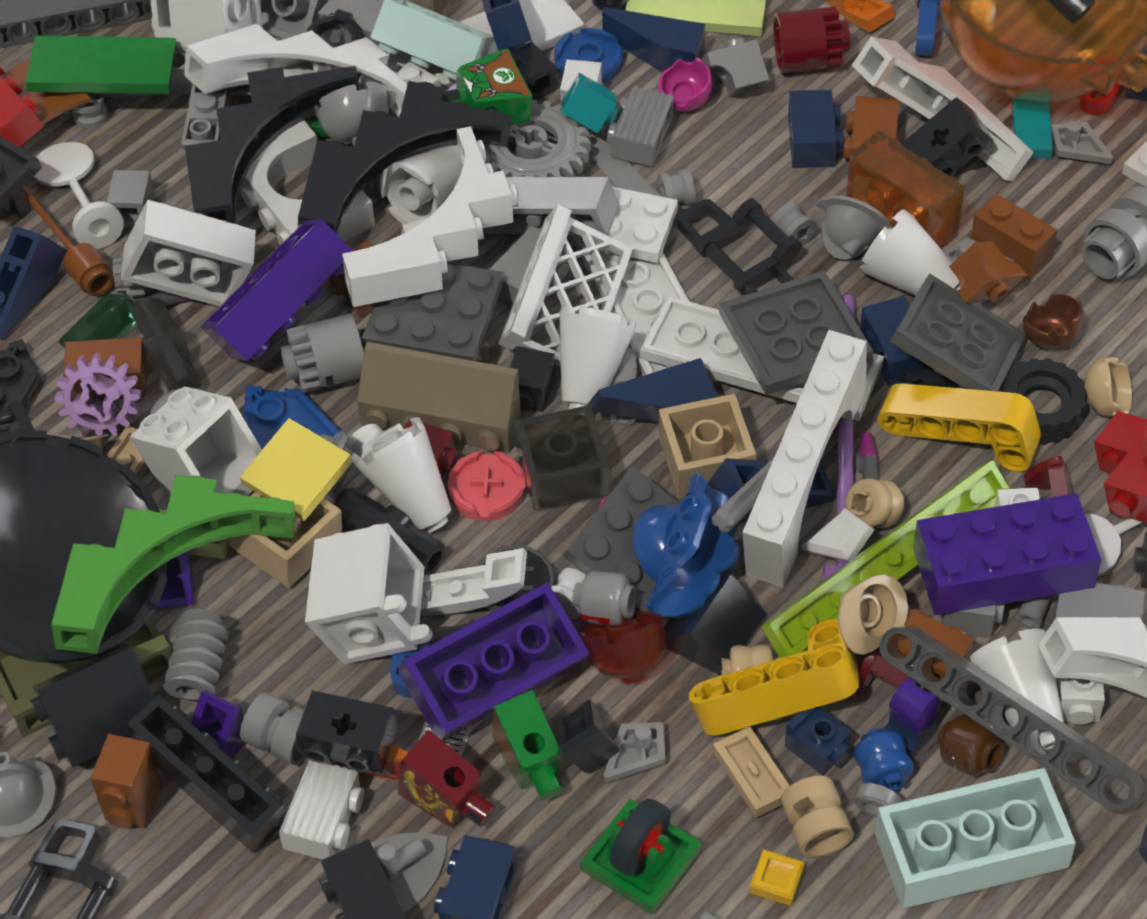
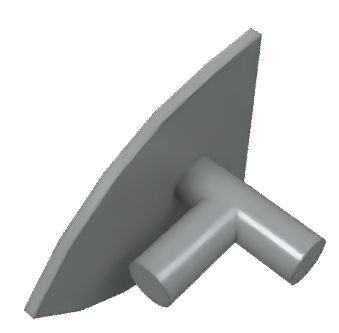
[371,832,448,915]

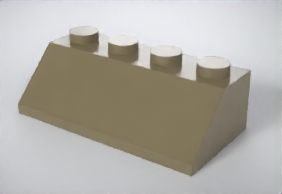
[357,342,521,453]

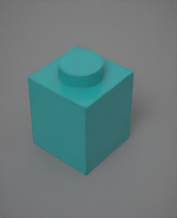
[561,72,619,133]

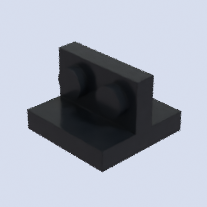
[0,137,42,219]

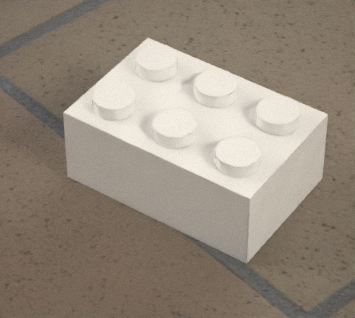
[121,200,256,306]

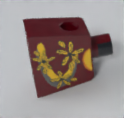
[397,729,496,827]

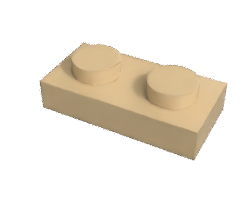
[713,727,790,818]

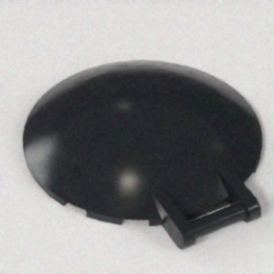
[0,400,168,663]

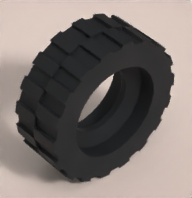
[1000,358,1087,445]

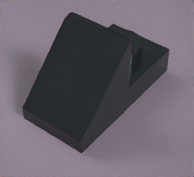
[556,699,620,773]

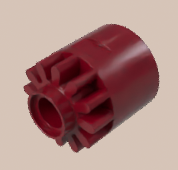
[773,7,850,73]

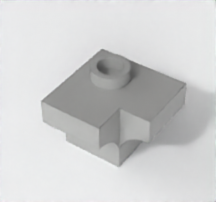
[702,38,769,97]

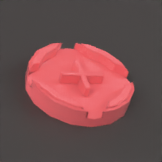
[447,451,526,522]

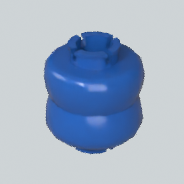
[853,728,914,792]

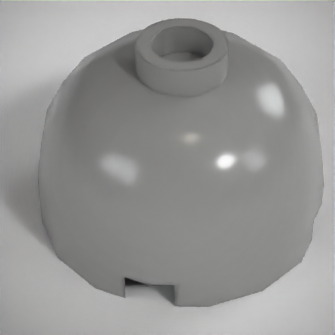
[314,82,389,146]

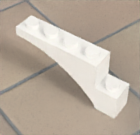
[852,36,1034,181]

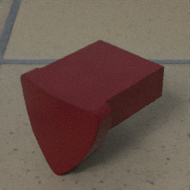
[1023,456,1074,497]
[851,652,918,699]

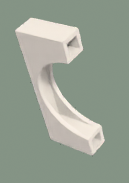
[742,330,867,588]

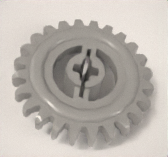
[483,100,591,177]

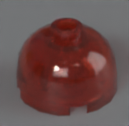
[581,611,666,684]

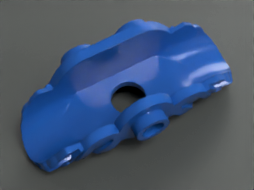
[632,473,739,618]

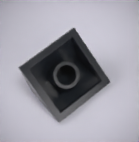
[654,574,766,676]

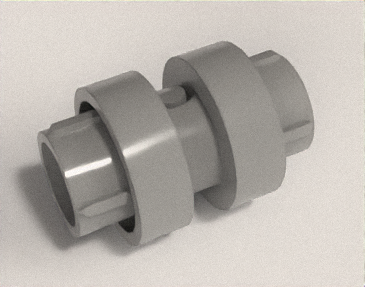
[1081,186,1147,279]

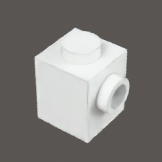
[1056,678,1105,724]

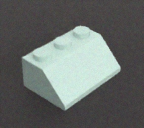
[370,0,494,80]

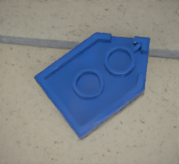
[242,385,340,449]

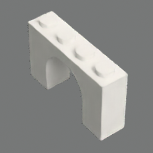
[240,120,375,245]

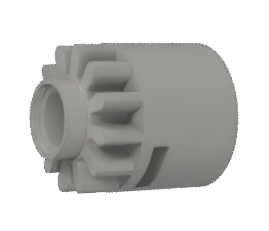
[280,313,364,393]

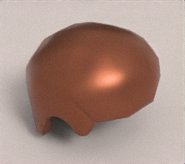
[1023,293,1083,349]

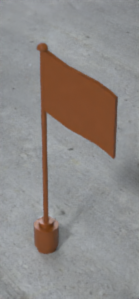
[1,59,114,296]

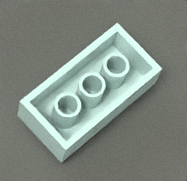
[875,768,1076,909]

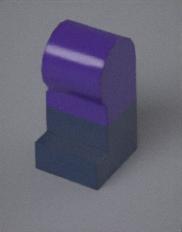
[883,678,940,760]

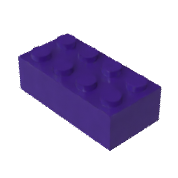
[200,219,353,361]
[913,493,1102,616]
[398,582,590,741]

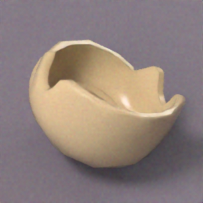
[1084,357,1132,416]

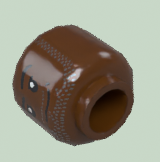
[938,714,1004,777]

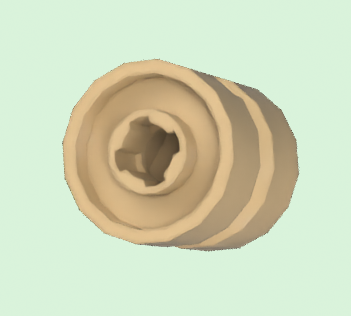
[781,776,854,858]

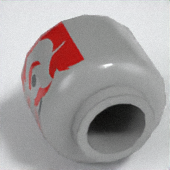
[573,570,637,627]

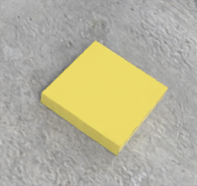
[239,418,353,521]

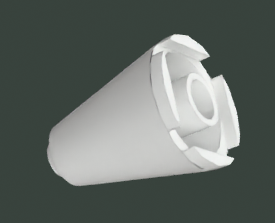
[380,144,462,224]
[859,209,960,296]
[560,306,636,415]
[352,417,451,532]
[970,628,1064,750]

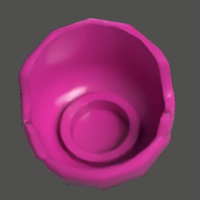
[658,58,712,112]

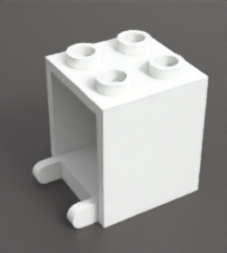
[151,0,269,47]
[130,386,262,499]
[305,523,433,664]

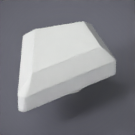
[802,508,875,562]

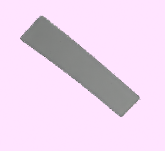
[584,126,662,197]

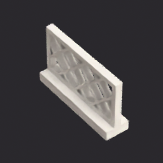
[498,204,633,367]

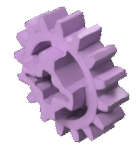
[55,353,141,436]

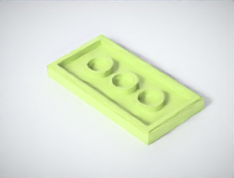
[626,0,767,36]

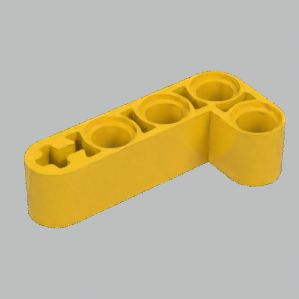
[877,383,1041,472]
[688,619,859,736]

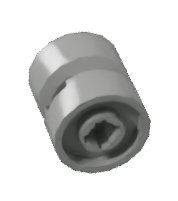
[240,692,306,766]

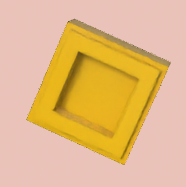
[749,849,805,906]

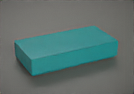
[1011,97,1053,159]

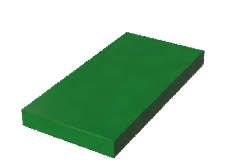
[25,36,177,94]

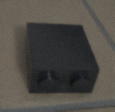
[30,643,154,768]

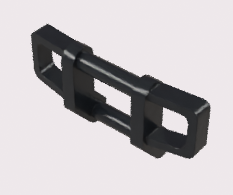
[677,198,802,296]
[0,819,118,919]

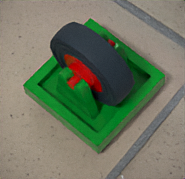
[580,799,702,915]

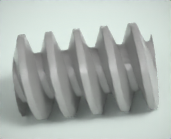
[162,608,229,701]

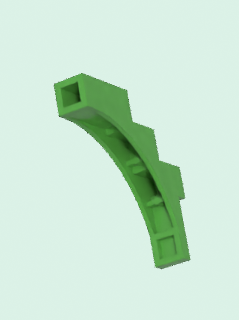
[51,475,295,654]

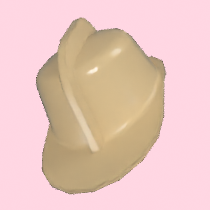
[836,574,908,655]

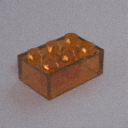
[846,130,965,249]

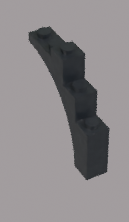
[185,66,359,224]
[298,81,513,234]

